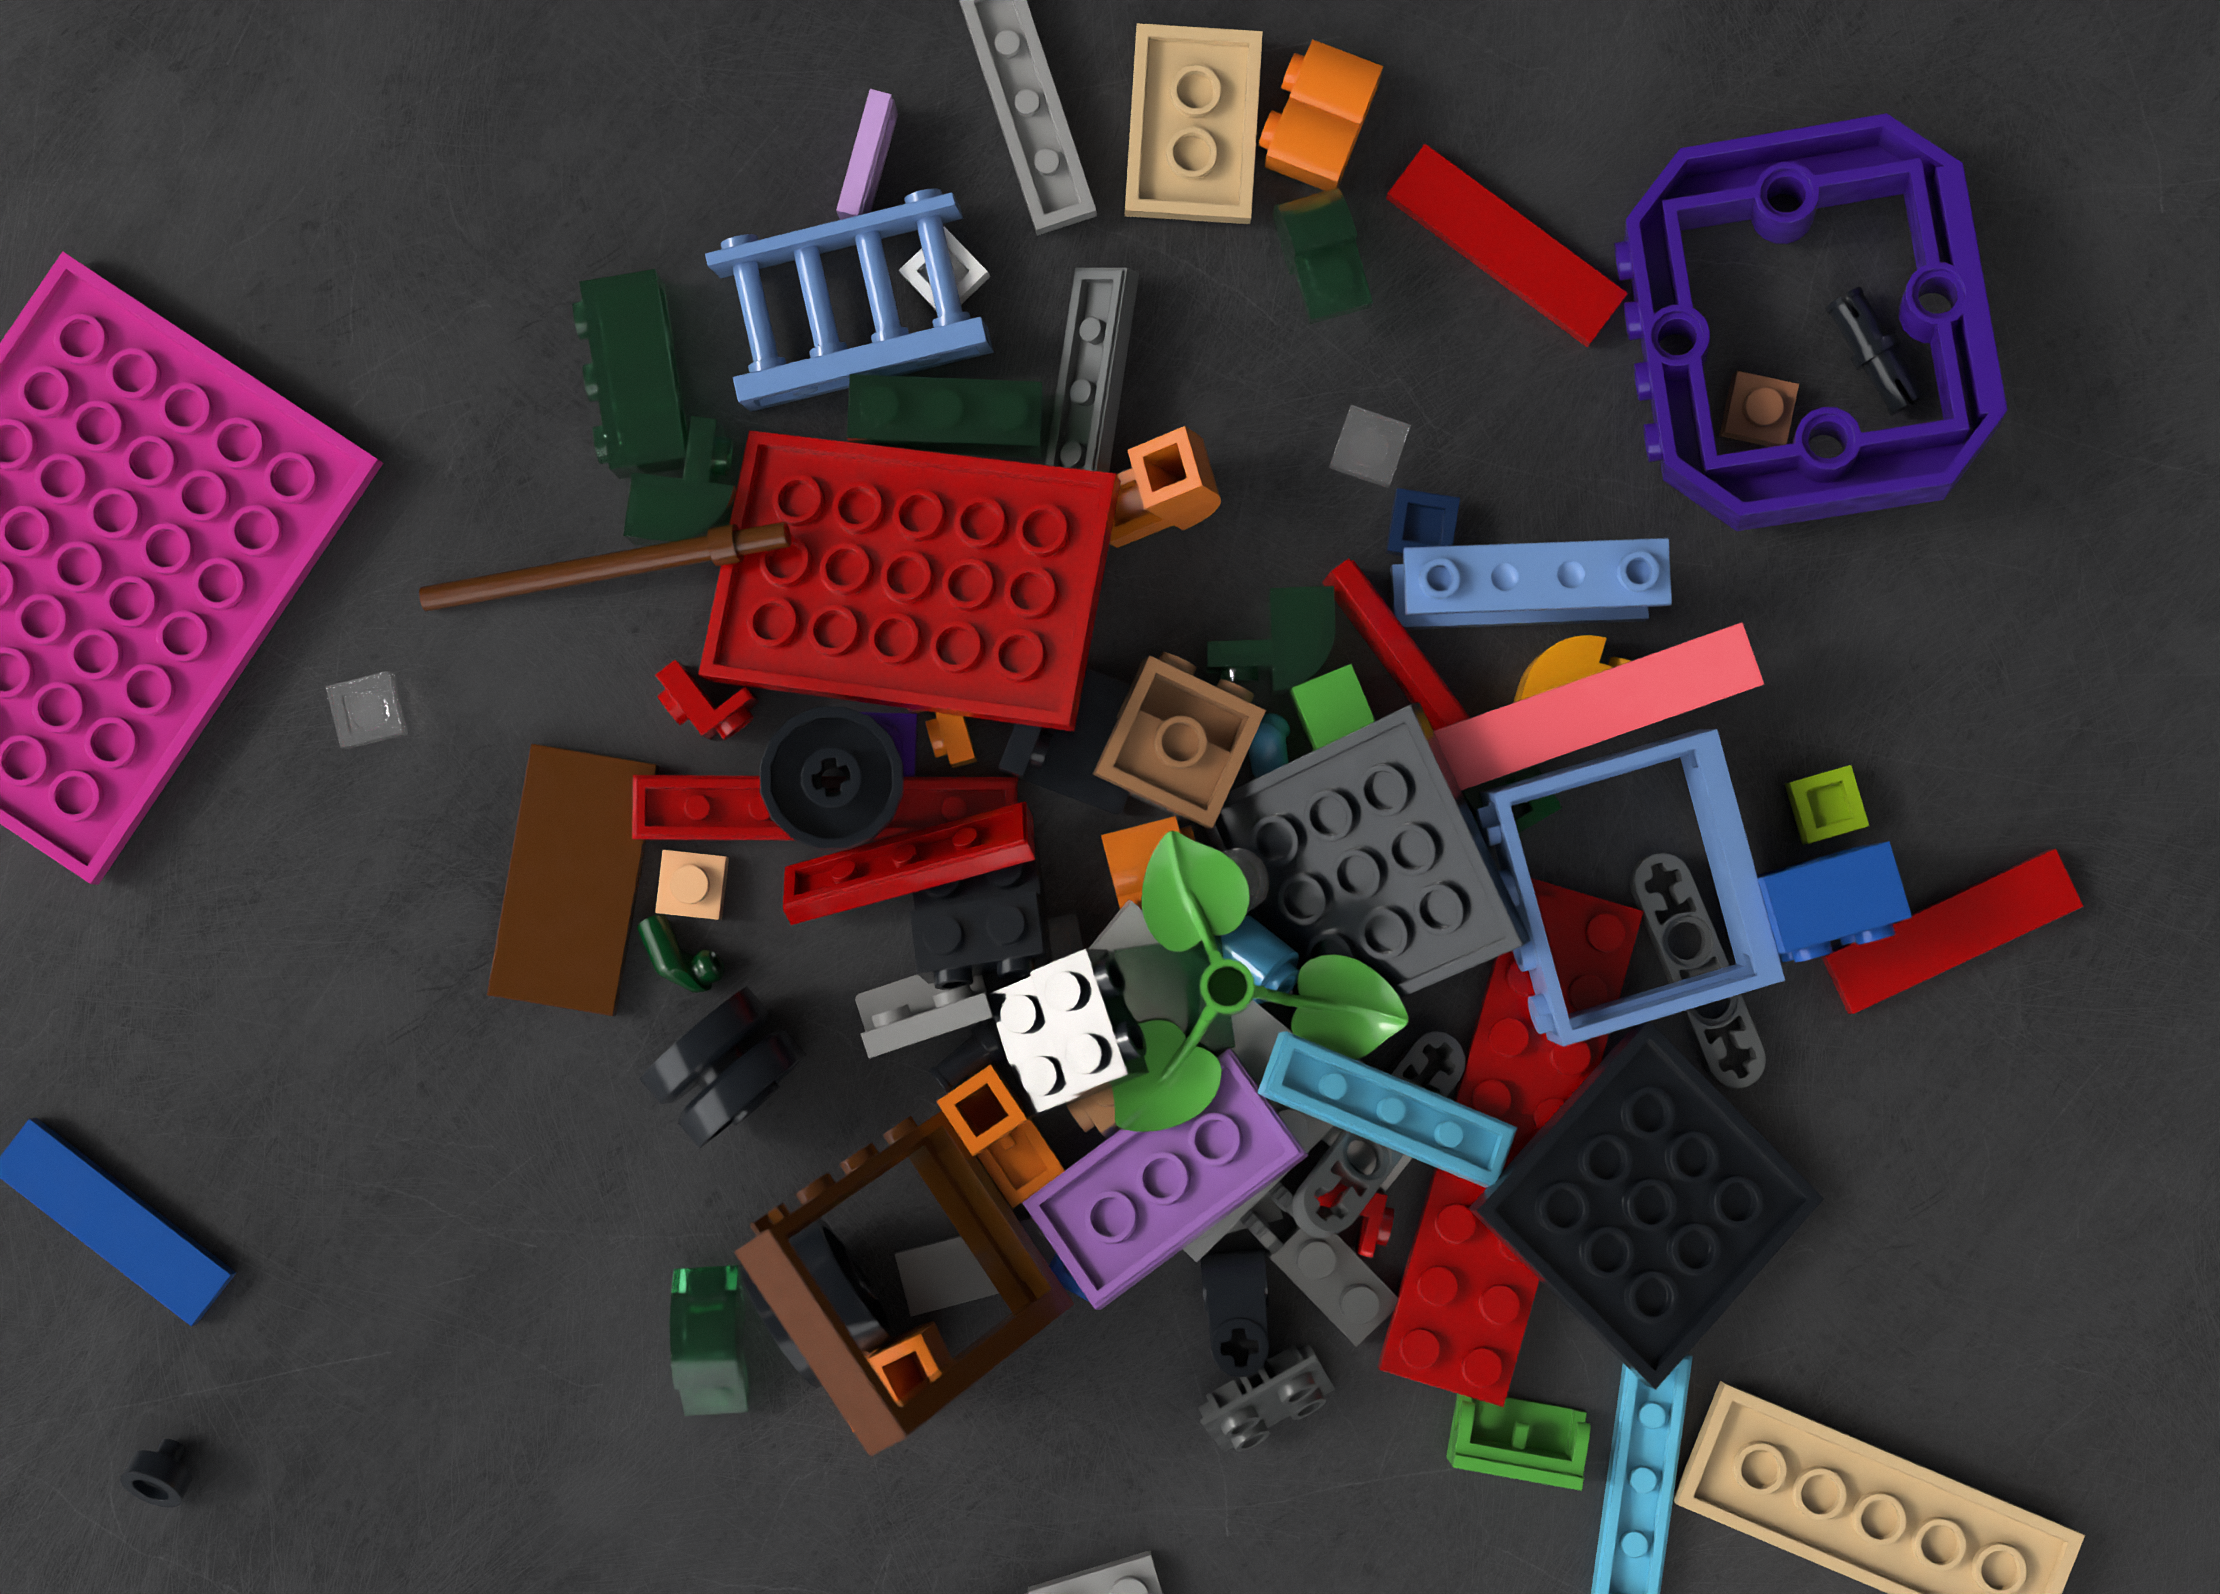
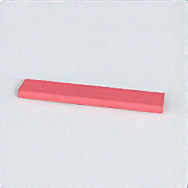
[1433,622,1764,791]

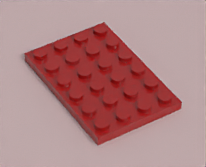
[698,430,1121,731]

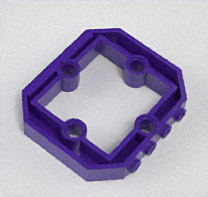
[1614,113,2007,531]

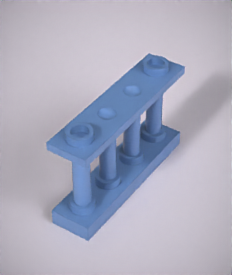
[705,188,994,412]
[1390,538,1672,630]

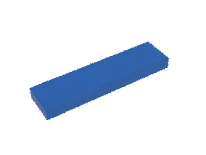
[0,1118,237,1326]

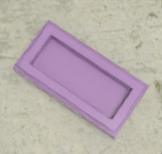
[836,89,898,220]

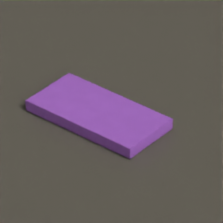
[1023,1048,1309,1310]

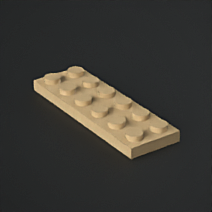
[1673,1381,2085,1594]

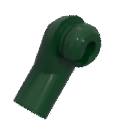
[637,914,725,993]

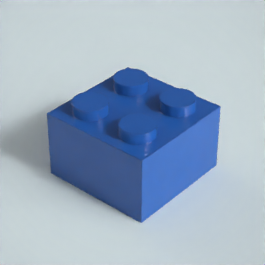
[1757,841,1912,963]

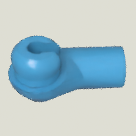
[1248,713,1290,778]

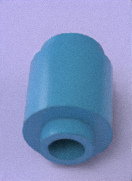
[1203,916,1299,1004]

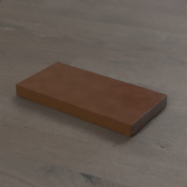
[487,744,659,1016]

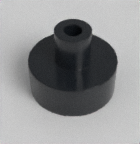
[120,1439,192,1508]

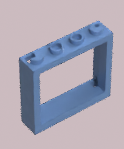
[1476,729,1785,1046]

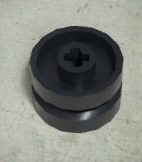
[760,706,904,851]
[640,986,807,1148]
[740,1218,896,1389]

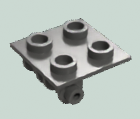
[1198,1344,1335,1453]

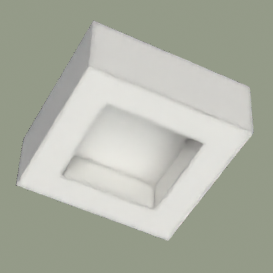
[899,226,990,310]

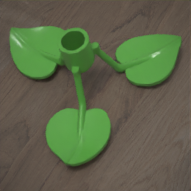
[1112,831,1408,1132]

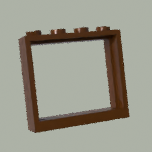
[734,1110,1074,1457]

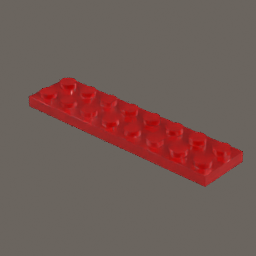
[1377,878,1644,1407]

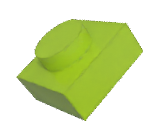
[1785,765,1869,845]

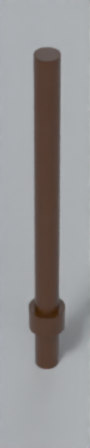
[419,521,791,612]

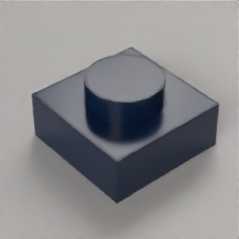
[1385,488,1460,556]

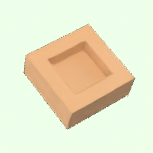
[655,850,729,920]

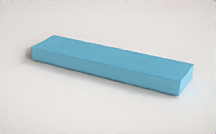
[1257,1031,1517,1188]
[1591,1354,1693,1594]

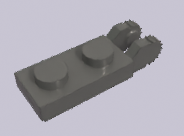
[1239,1182,1398,1347]

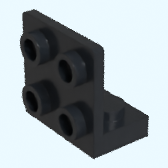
[999,668,1131,815]

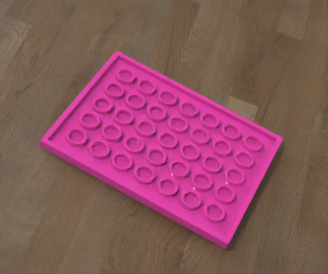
[0,251,383,885]

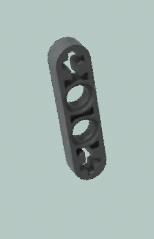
[1629,853,1766,1089]
[1292,1031,1465,1238]

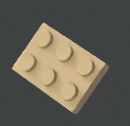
[1125,23,1263,224]

